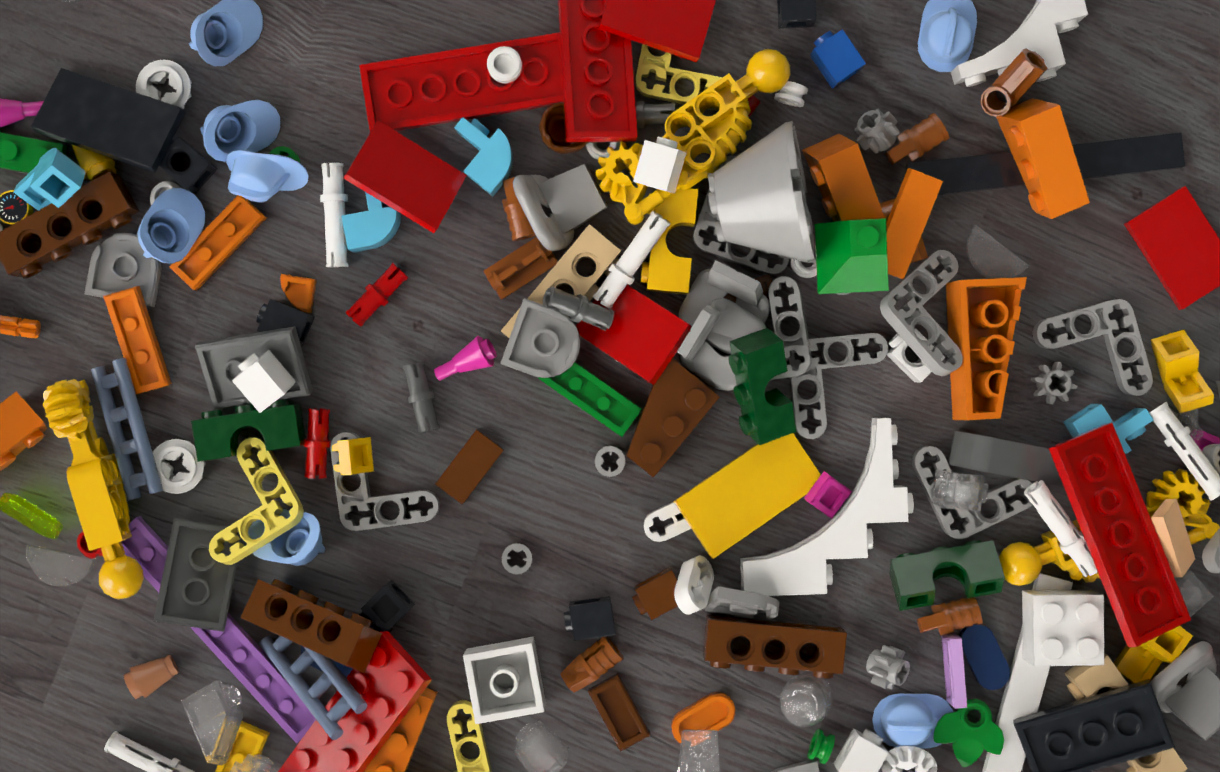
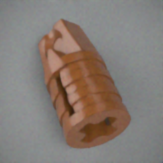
[885,113,949,165]
[502,177,536,241]
[916,597,983,636]
[560,636,624,693]

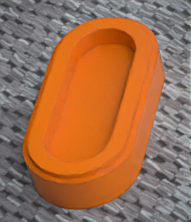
[671,692,735,746]

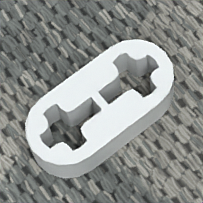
[643,502,691,542]
[674,555,714,615]

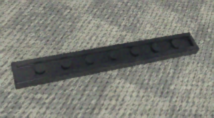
[906,133,1185,195]

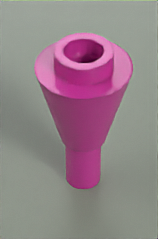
[0,98,44,128]
[434,335,497,381]

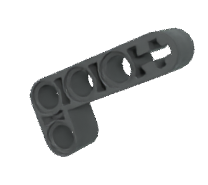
[948,431,1064,487]

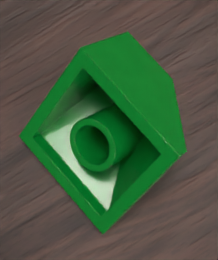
[815,218,889,294]

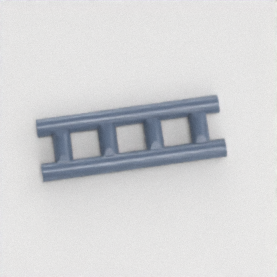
[91,358,163,501]
[259,636,367,740]

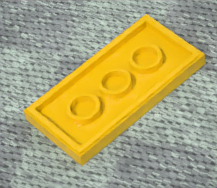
[673,433,821,559]

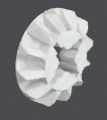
[136,60,192,109]
[153,439,206,494]
[881,746,937,772]

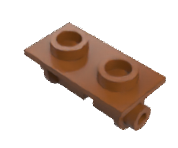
[483,237,558,300]

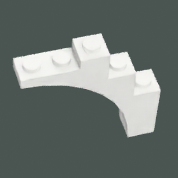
[951,0,1088,87]
[740,417,914,596]

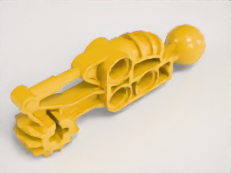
[595,49,790,225]
[43,379,144,599]
[999,469,1220,586]

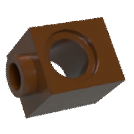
[632,566,678,620]

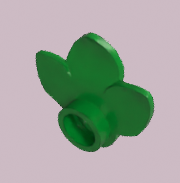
[933,698,1004,767]

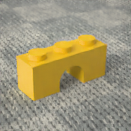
[640,188,698,295]

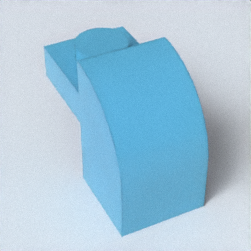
[454,117,514,197]
[13,148,86,211]
[341,192,401,253]
[1063,404,1153,454]

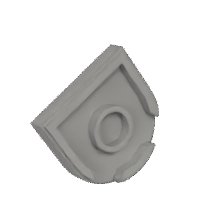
[84,233,162,307]
[500,298,580,378]
[704,586,780,619]

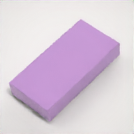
[941,633,967,709]

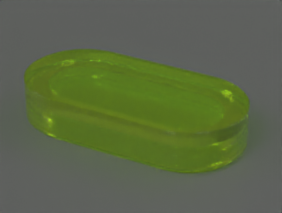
[0,493,63,539]

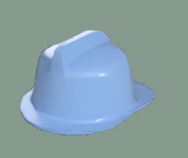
[189,0,263,66]
[918,0,977,72]
[200,100,280,162]
[226,150,309,202]
[138,188,205,264]
[248,509,325,566]
[872,693,953,748]

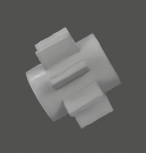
[854,108,900,154]
[1031,362,1077,404]
[866,645,910,690]

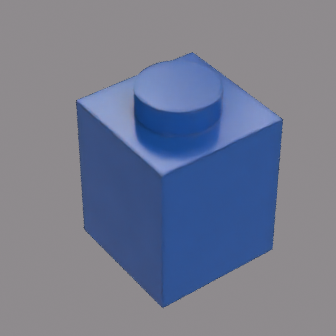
[810,29,866,89]

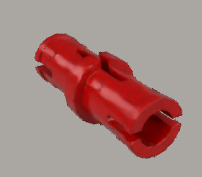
[345,263,409,327]
[304,408,331,479]

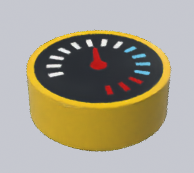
[0,190,33,225]

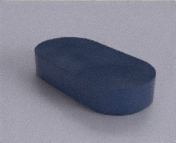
[959,624,1010,690]

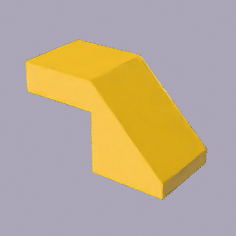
[1151,330,1214,414]
[1114,626,1193,684]

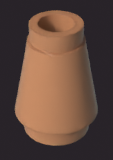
[123,655,179,699]

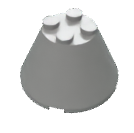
[708,121,816,263]

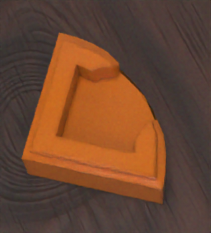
[280,274,317,313]

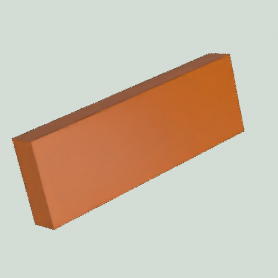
[886,168,943,280]
[169,195,267,291]
[103,286,172,394]

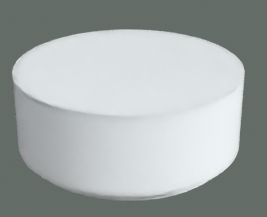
[487,46,522,83]

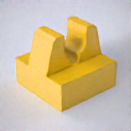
[332,437,374,475]

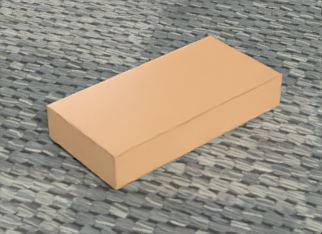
[1151,499,1195,577]

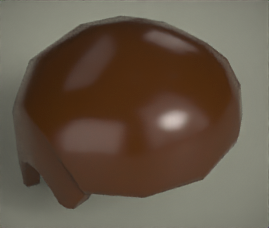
[539,102,589,154]

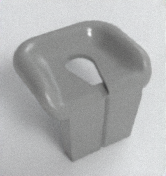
[513,164,608,251]
[679,260,770,354]
[677,298,766,391]
[1151,641,1220,741]

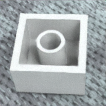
[1022,590,1104,666]
[463,637,546,724]

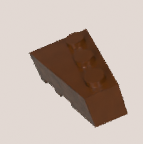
[626,358,720,478]

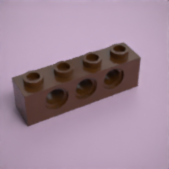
[0,171,140,279]
[240,578,382,673]
[703,615,847,679]

